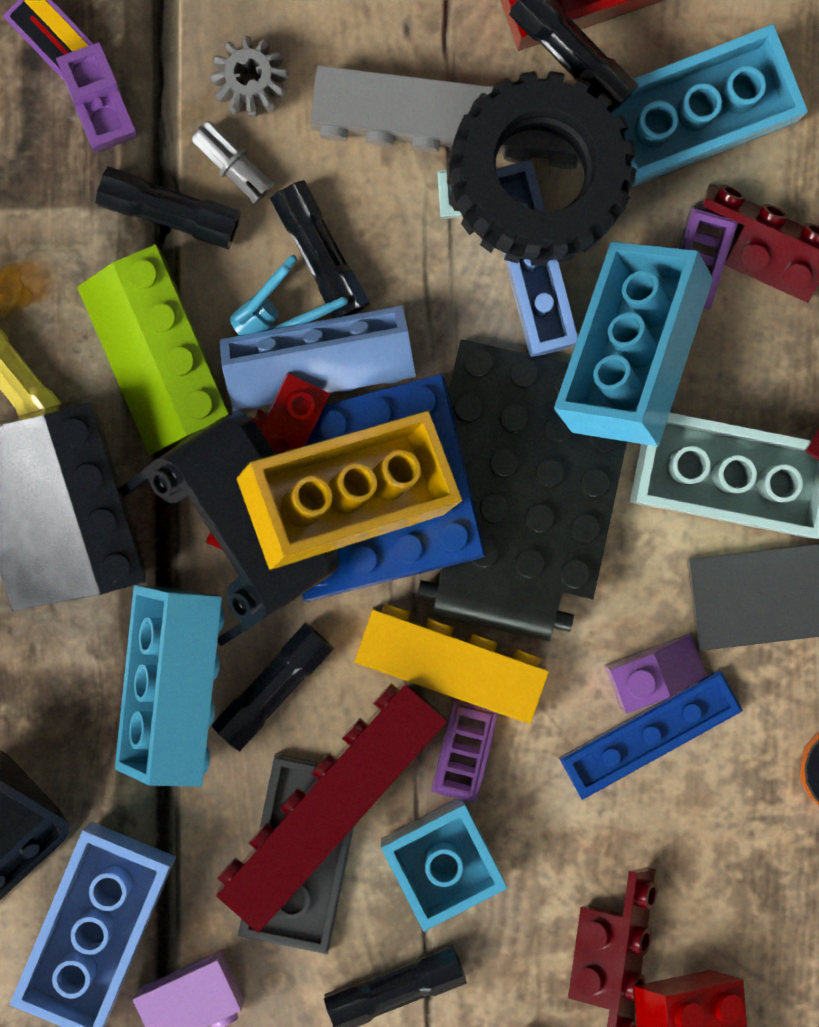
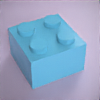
[380,799,508,932]

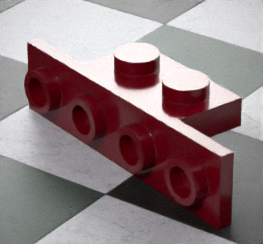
[703,184,819,303]
[568,867,658,1027]

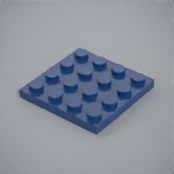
[302,374,486,602]

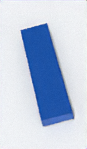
[559,669,743,800]

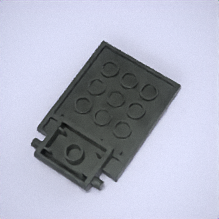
[417,339,627,641]

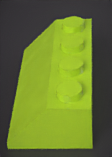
[77,244,231,456]

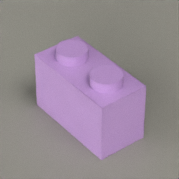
[132,950,245,1027]

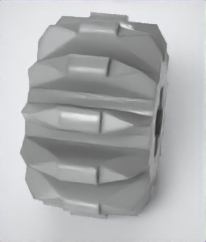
[210,35,289,118]

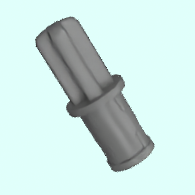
[192,121,275,204]

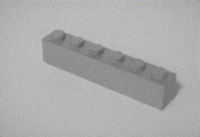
[310,66,581,169]

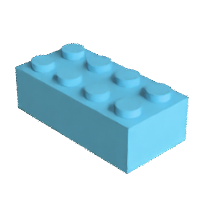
[612,24,808,188]
[554,241,713,447]
[115,585,225,787]

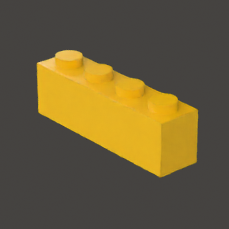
[354,603,549,724]

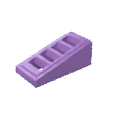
[679,205,738,310]
[431,699,498,803]

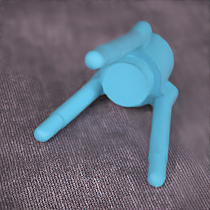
[230,255,348,336]

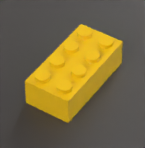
[237,411,462,570]

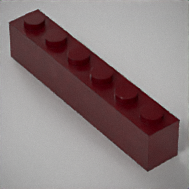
[216,680,447,934]

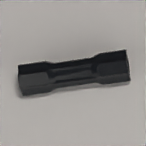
[509,0,639,114]
[95,166,241,250]
[270,180,370,318]
[211,622,334,752]
[323,944,467,1027]

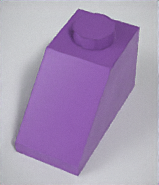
[604,633,707,714]

